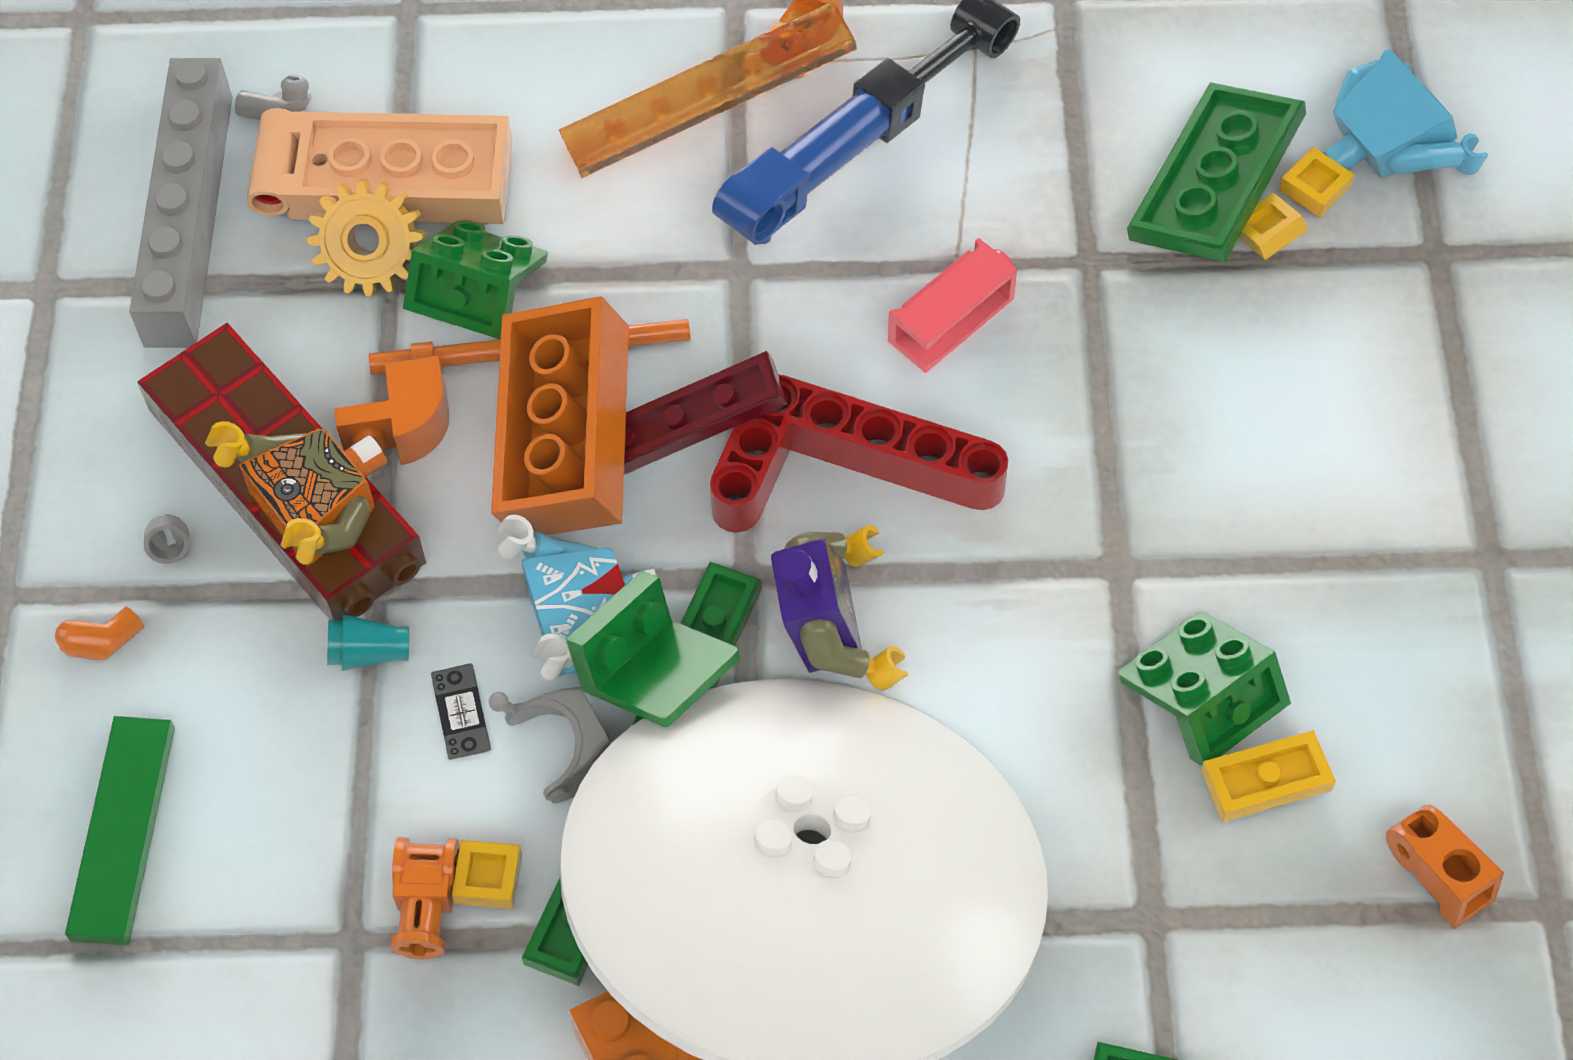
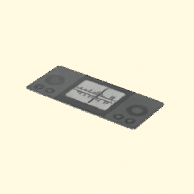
[431,663,491,760]

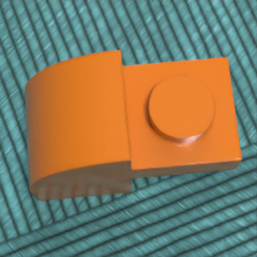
[334,356,449,465]

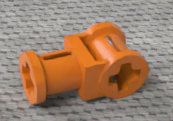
[390,837,460,959]

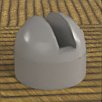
[143,514,189,564]

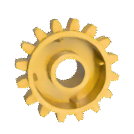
[306,178,426,297]

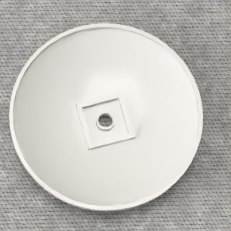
[560,679,1048,1060]

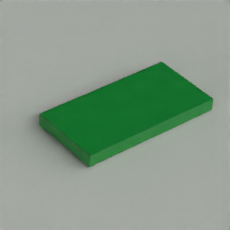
[1127,82,1306,262]

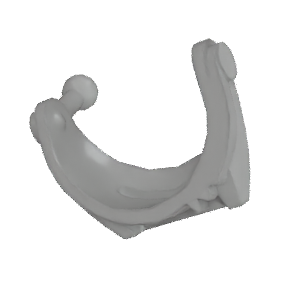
[488,687,611,803]

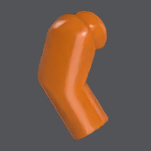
[55,606,145,660]

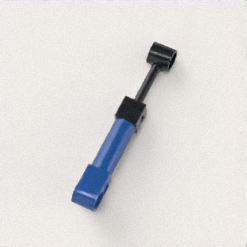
[712,0,1020,245]

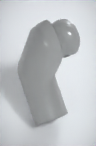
[235,75,311,120]

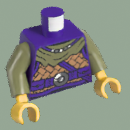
[771,525,908,691]

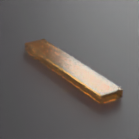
[559,1,857,178]

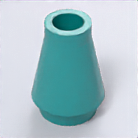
[327,614,409,671]

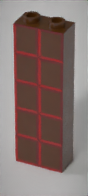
[137,323,427,620]

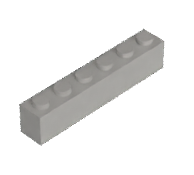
[129,58,233,348]

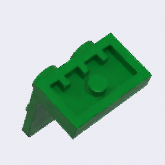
[403,221,548,339]
[566,570,740,727]
[1118,612,1291,766]

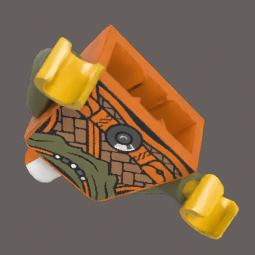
[205,421,387,567]

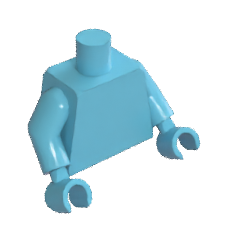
[1323,50,1488,178]

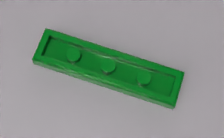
[65,716,175,946]

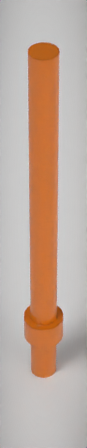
[369,319,691,375]

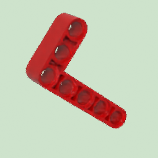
[710,374,1009,533]

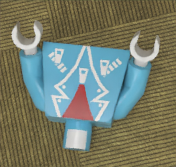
[496,515,657,681]

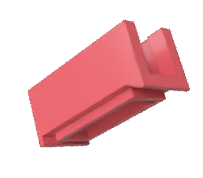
[888,238,1017,373]

